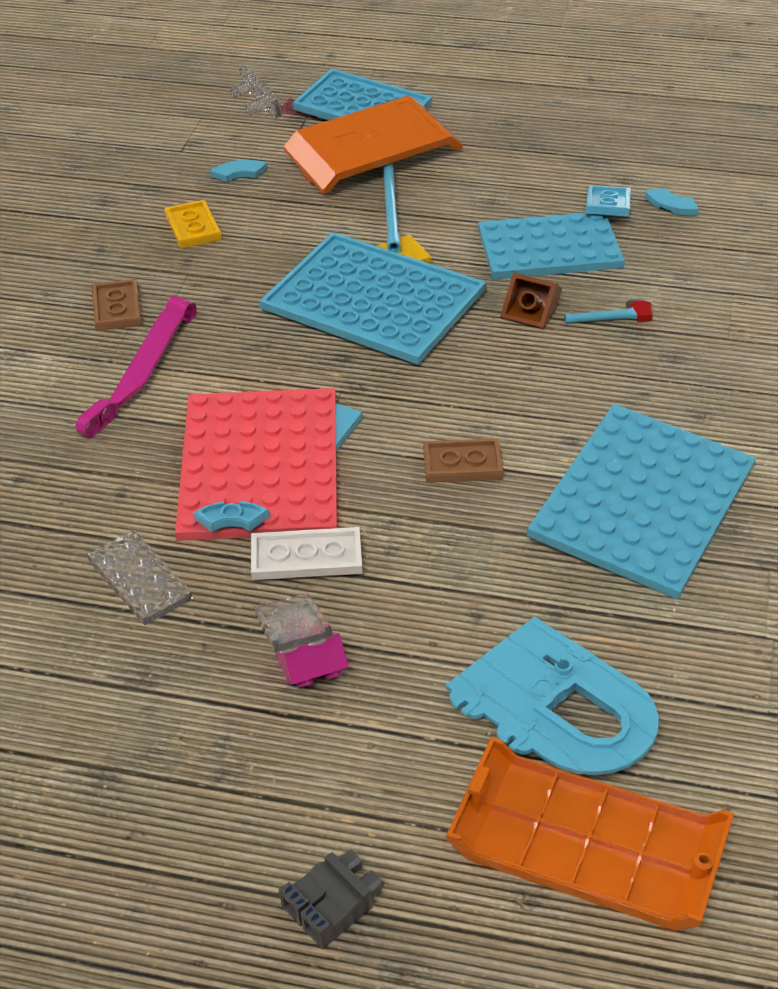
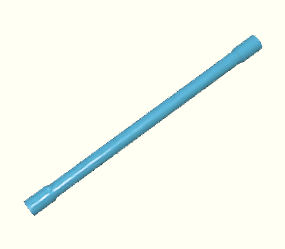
[383,163,401,252]

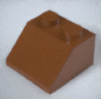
[500,272,562,329]

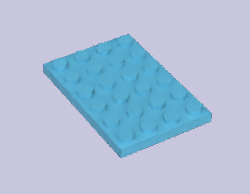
[293,68,432,120]
[478,213,625,279]

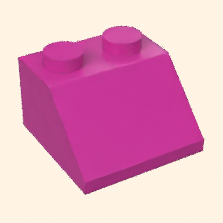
[273,632,349,688]

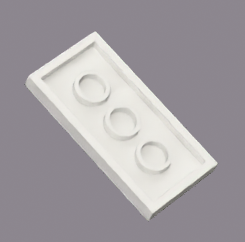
[251,527,362,580]

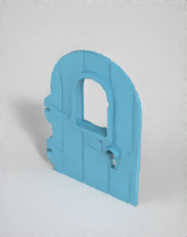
[445,616,659,775]

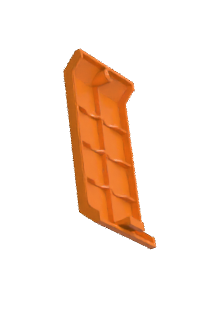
[284,95,463,194]
[446,737,734,931]

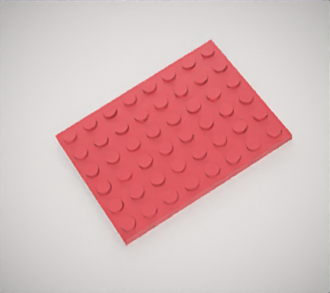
[175,388,337,541]

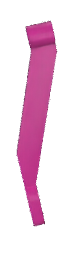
[76,295,197,438]

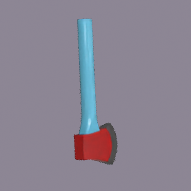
[564,298,653,323]

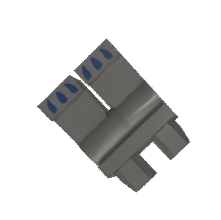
[279,849,382,950]

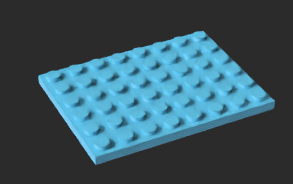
[259,232,486,365]
[526,404,756,599]

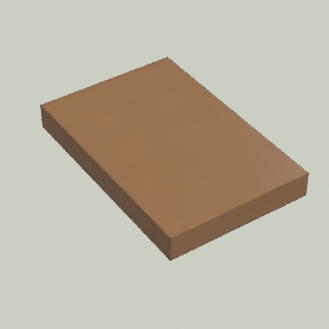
[92,279,142,331]
[423,438,504,483]

